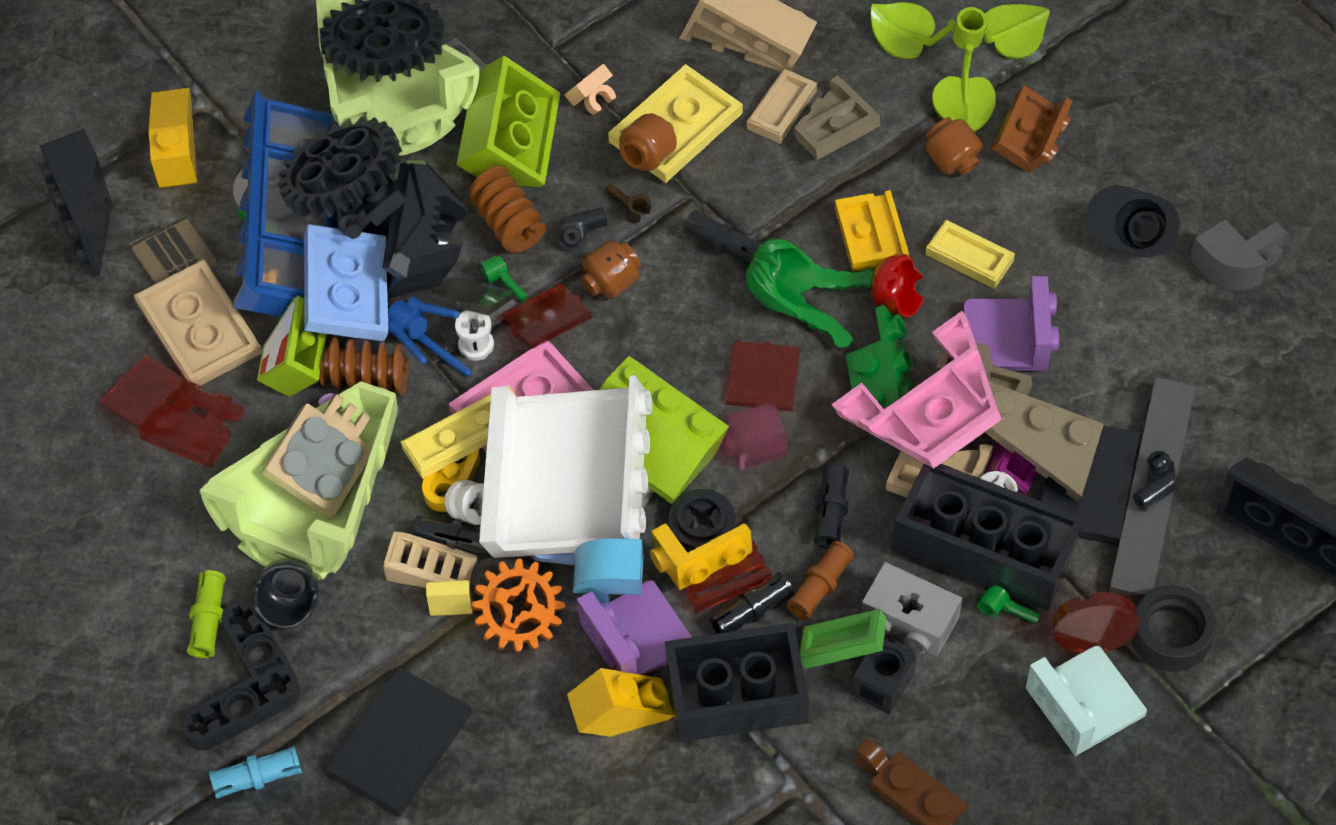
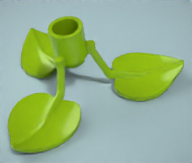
[870,2,1050,132]

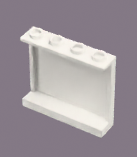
[479,375,652,558]

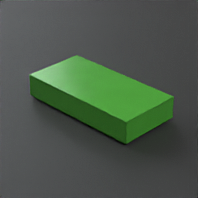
[800,609,887,669]

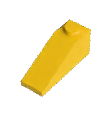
[149,88,197,188]

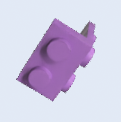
[964,276,1059,371]

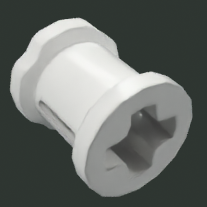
[455,309,494,361]

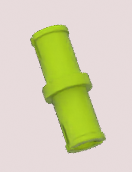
[187,570,226,659]

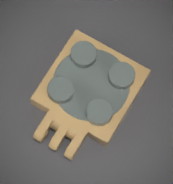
[261,393,372,520]

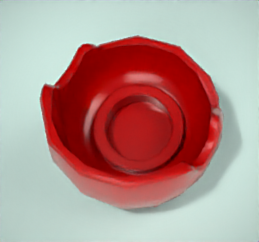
[870,253,923,319]

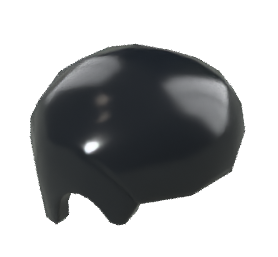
[253,558,319,629]

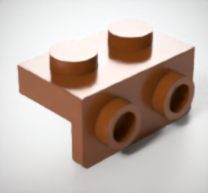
[991,85,1073,173]

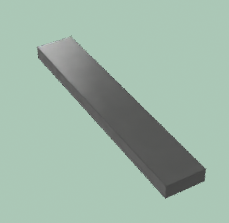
[1108,377,1196,601]

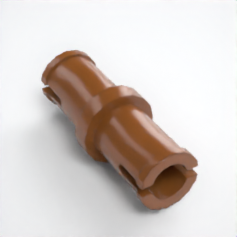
[786,541,854,620]

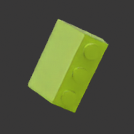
[457,55,560,188]
[599,356,729,504]

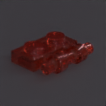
[138,378,244,468]

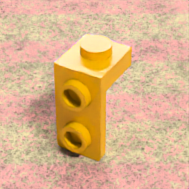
[650,523,752,590]

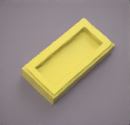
[926,220,1015,289]

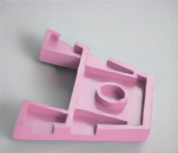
[832,311,1002,469]

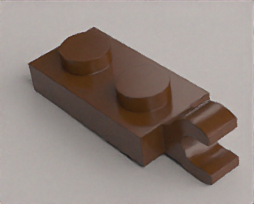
[854,737,968,825]

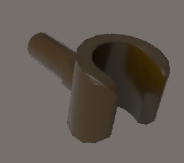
[605,184,651,224]

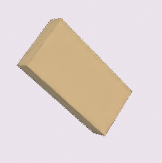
[747,68,817,144]

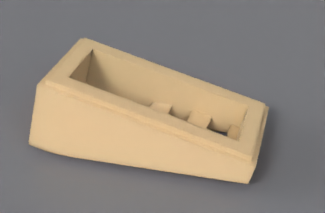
[384,531,478,588]

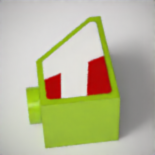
[257,296,327,397]

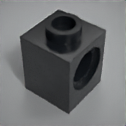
[852,639,917,715]

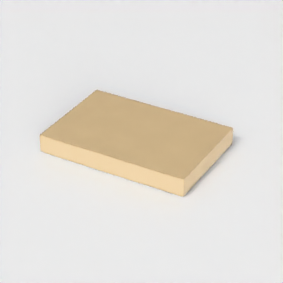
[134,259,262,390]

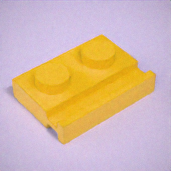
[835,190,909,272]

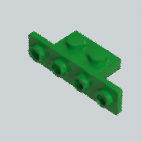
[846,305,915,409]

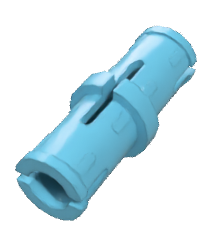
[209,746,302,799]

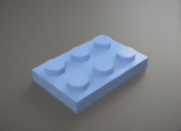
[304,224,388,342]

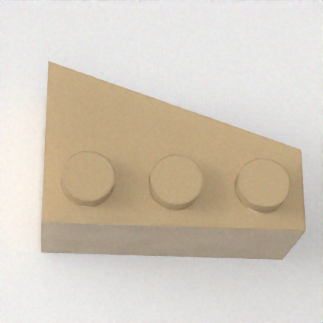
[679,0,817,72]

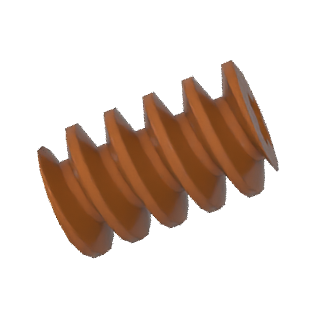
[469,165,547,253]
[320,336,409,396]

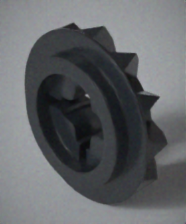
[668,489,735,550]

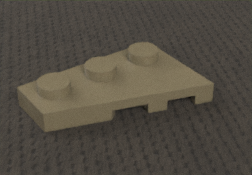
[985,382,1104,502]

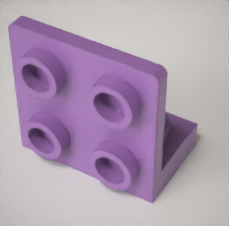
[577,580,692,675]

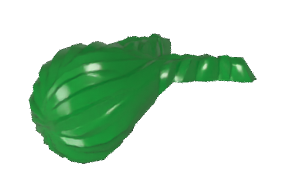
[746,239,874,348]

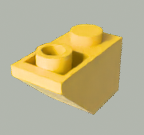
[567,668,674,737]

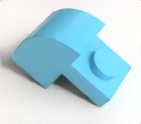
[573,538,643,604]

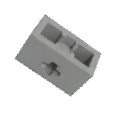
[861,562,962,657]

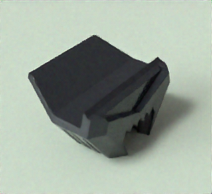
[362,160,468,298]

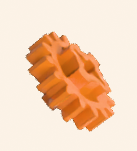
[471,559,565,653]

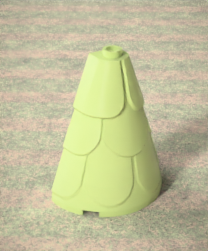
[316,0,479,156]
[200,382,398,580]

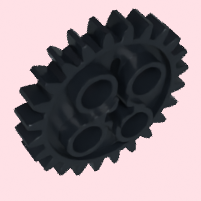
[319,0,445,82]
[277,117,402,218]

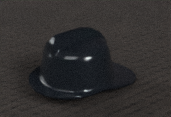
[1085,185,1180,258]

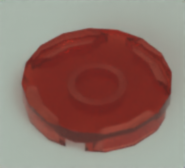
[1052,592,1139,653]

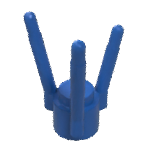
[388,296,472,377]

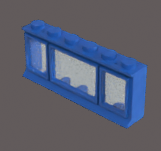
[233,90,339,317]

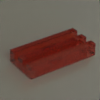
[683,541,772,613]

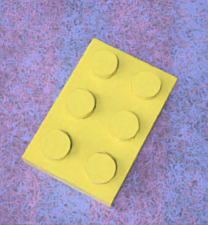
[608,64,743,183]

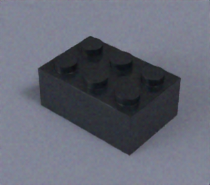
[665,623,809,742]

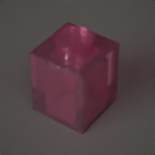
[723,402,787,470]

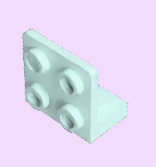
[1026,646,1147,756]

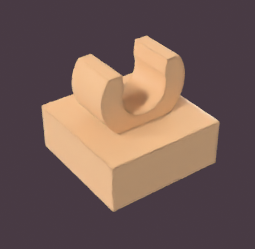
[564,64,616,115]

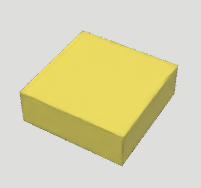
[426,580,473,616]

